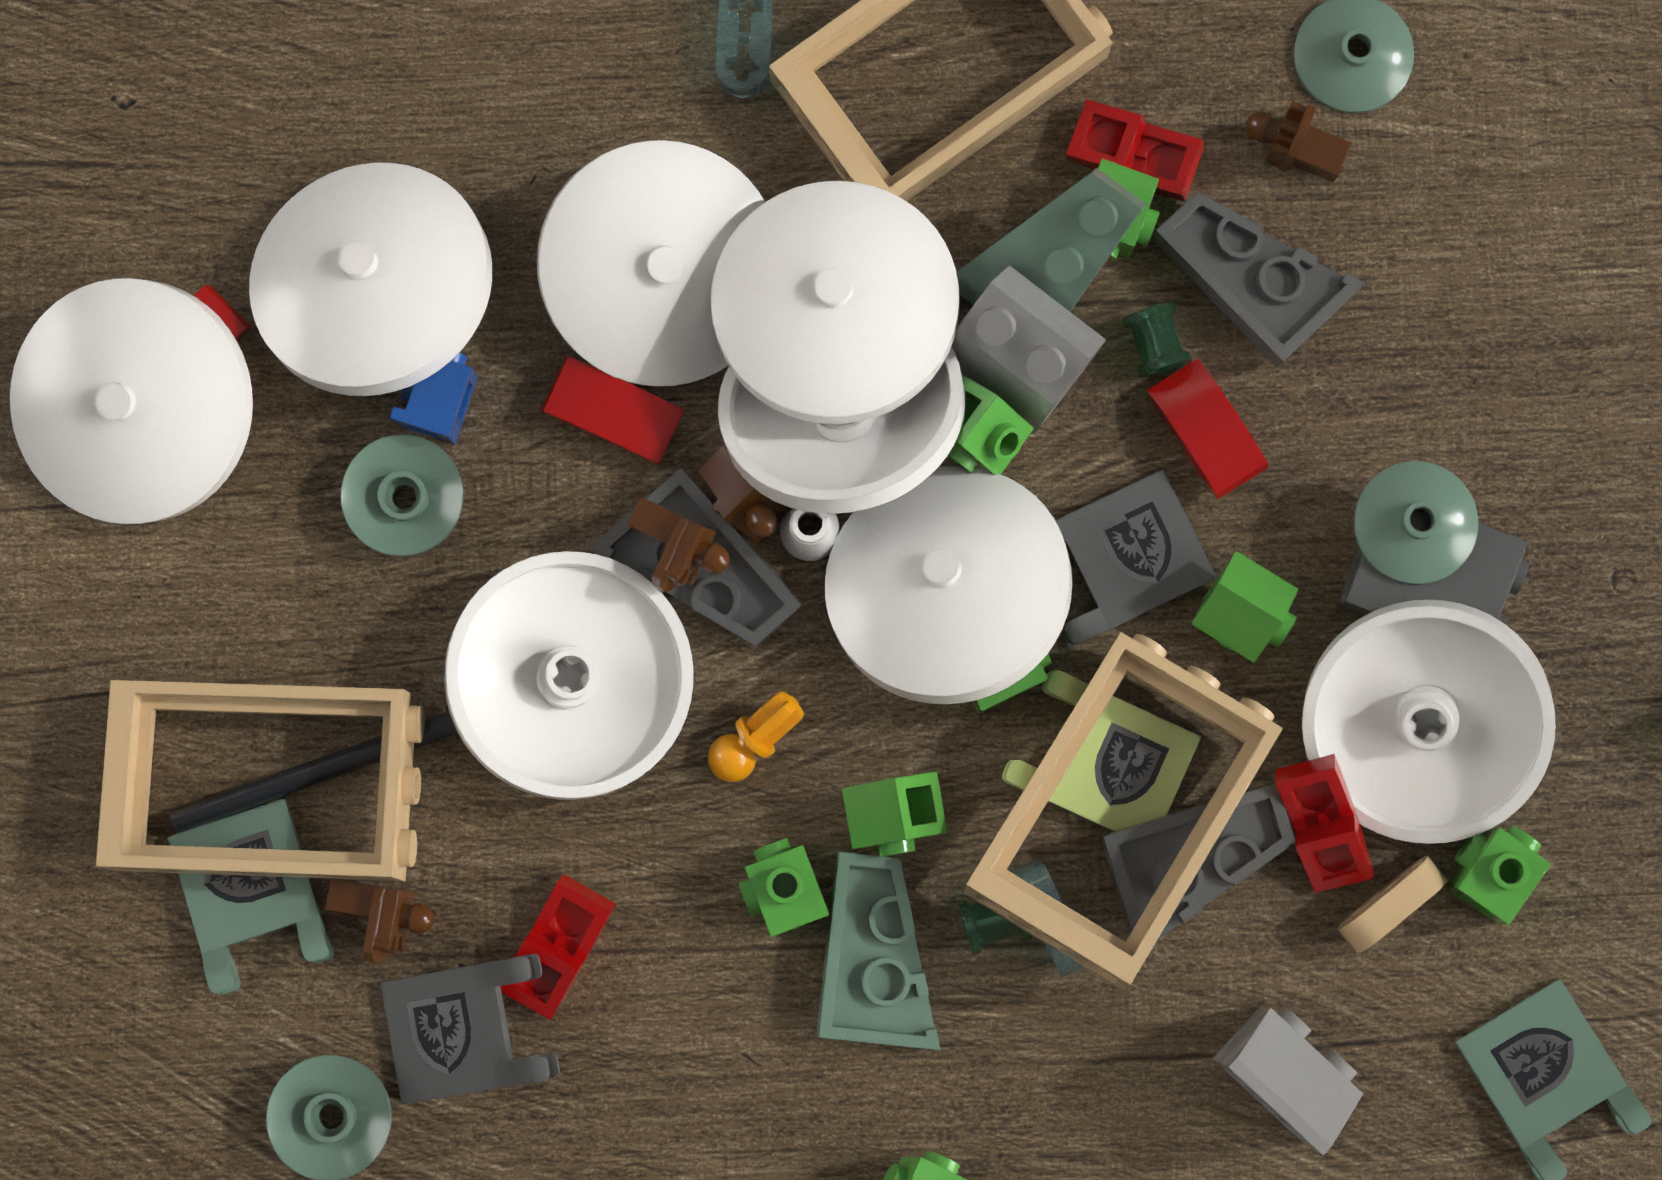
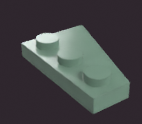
[956,168,1146,312]
[816,851,941,1050]

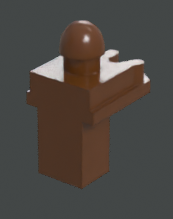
[1246,101,1352,182]
[698,445,792,543]
[627,497,730,592]
[325,879,435,965]

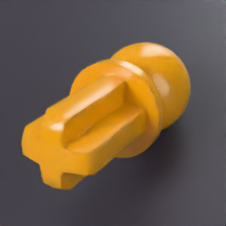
[708,691,804,783]

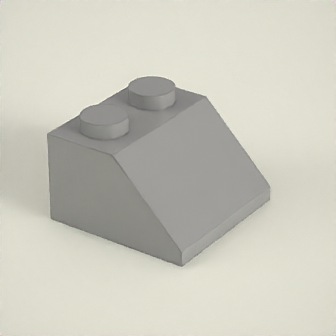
[951,265,1106,435]
[1212,1005,1363,1155]

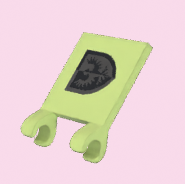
[1002,670,1201,831]

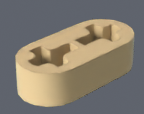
[1337,856,1448,953]

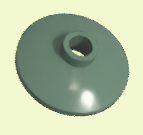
[1293,0,1414,114]
[341,434,464,557]
[1354,461,1478,585]
[266,1055,392,1180]

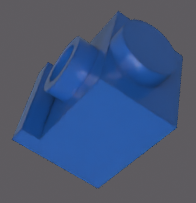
[390,353,478,445]

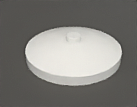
[537,140,765,386]
[249,163,492,396]
[711,181,959,424]
[10,278,253,524]
[718,347,965,514]
[825,465,1072,704]
[444,551,694,800]
[1302,599,1556,844]

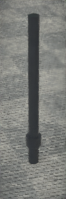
[169,705,461,834]

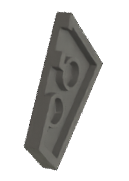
[1151,192,1366,368]
[590,468,804,646]
[1099,783,1295,944]

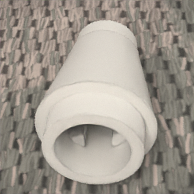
[780,508,840,561]

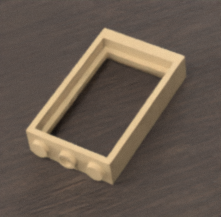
[769,0,1113,202]
[964,632,1283,992]
[96,680,425,881]

